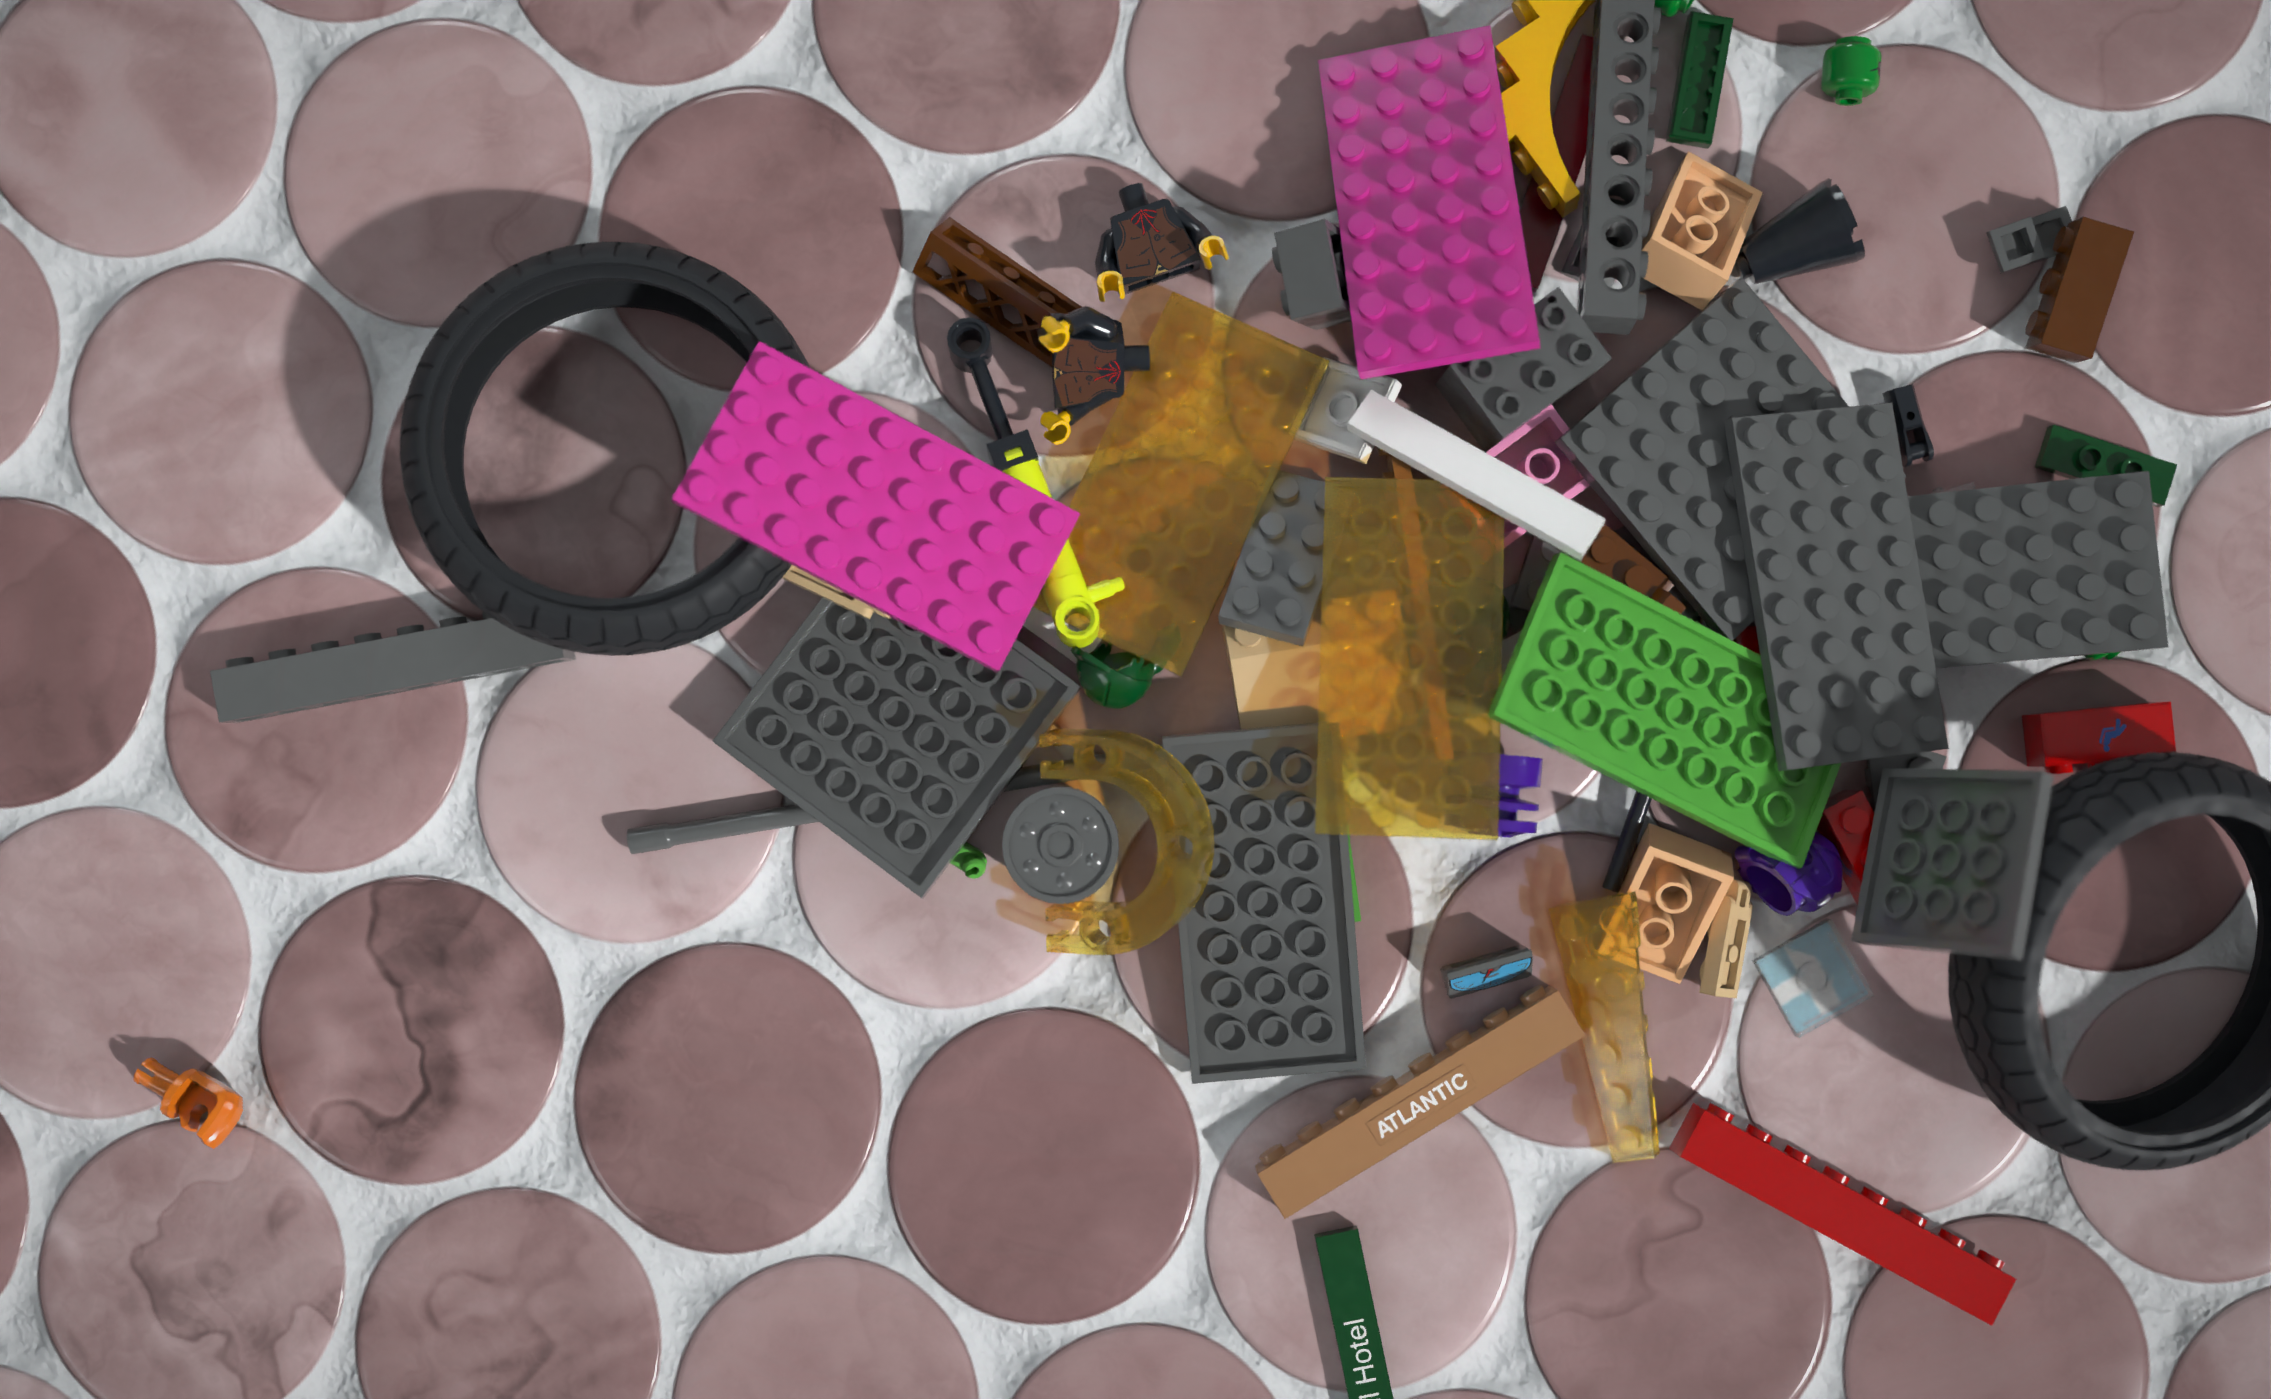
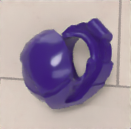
[1735,831,1843,916]

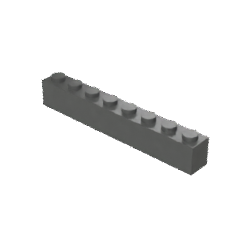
[210,612,576,723]

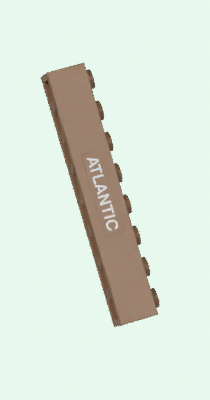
[1255,985,1586,1219]

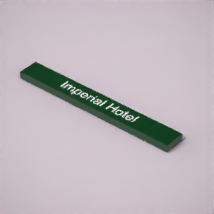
[1314,1226,1393,1399]

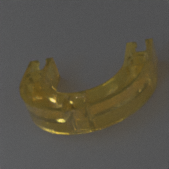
[1039,729,1214,955]

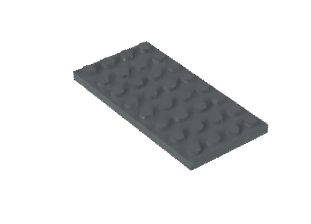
[1724,403,1949,771]
[1162,721,1366,1084]

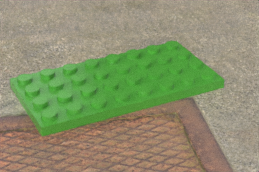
[1487,552,1841,869]

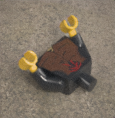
[1095,183,1229,302]
[1039,306,1150,445]

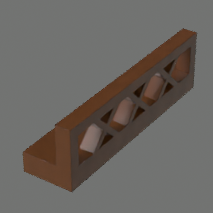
[912,217,1082,367]

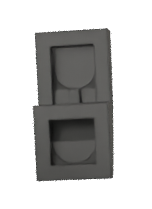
[1986,206,2072,273]

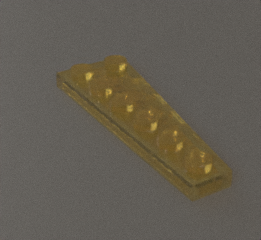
[1549,891,1660,1163]

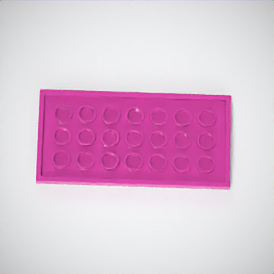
[1318,25,1540,380]
[672,341,1080,673]

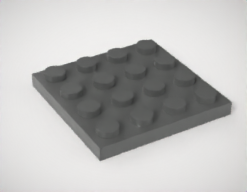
[1851,768,2054,960]

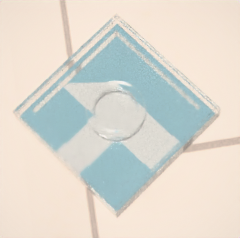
[1752,918,1875,1038]

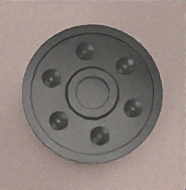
[1002,787,1119,904]

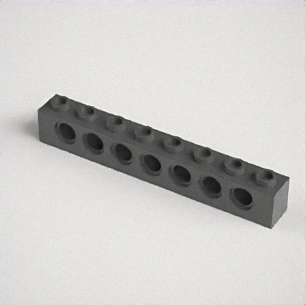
[1577,0,1661,335]

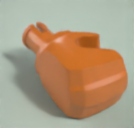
[133,1057,243,1149]

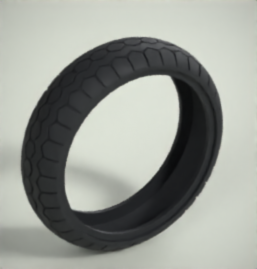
[400,242,810,656]
[1948,752,2271,1171]

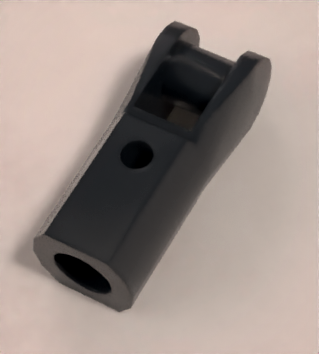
[1882,384,1934,467]

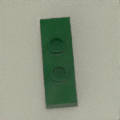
[1666,11,1734,149]
[2034,425,2177,507]

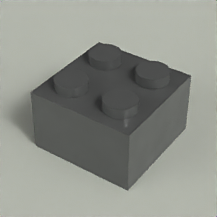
[1272,219,1351,330]

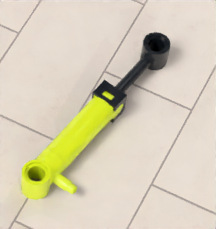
[947,317,1125,648]

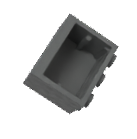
[1435,287,1612,453]

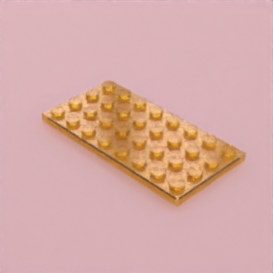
[1032,291,1330,677]
[1315,477,1504,841]

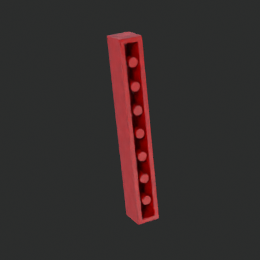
[1669,1103,2017,1326]

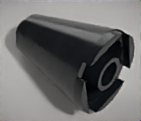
[1734,178,1865,284]

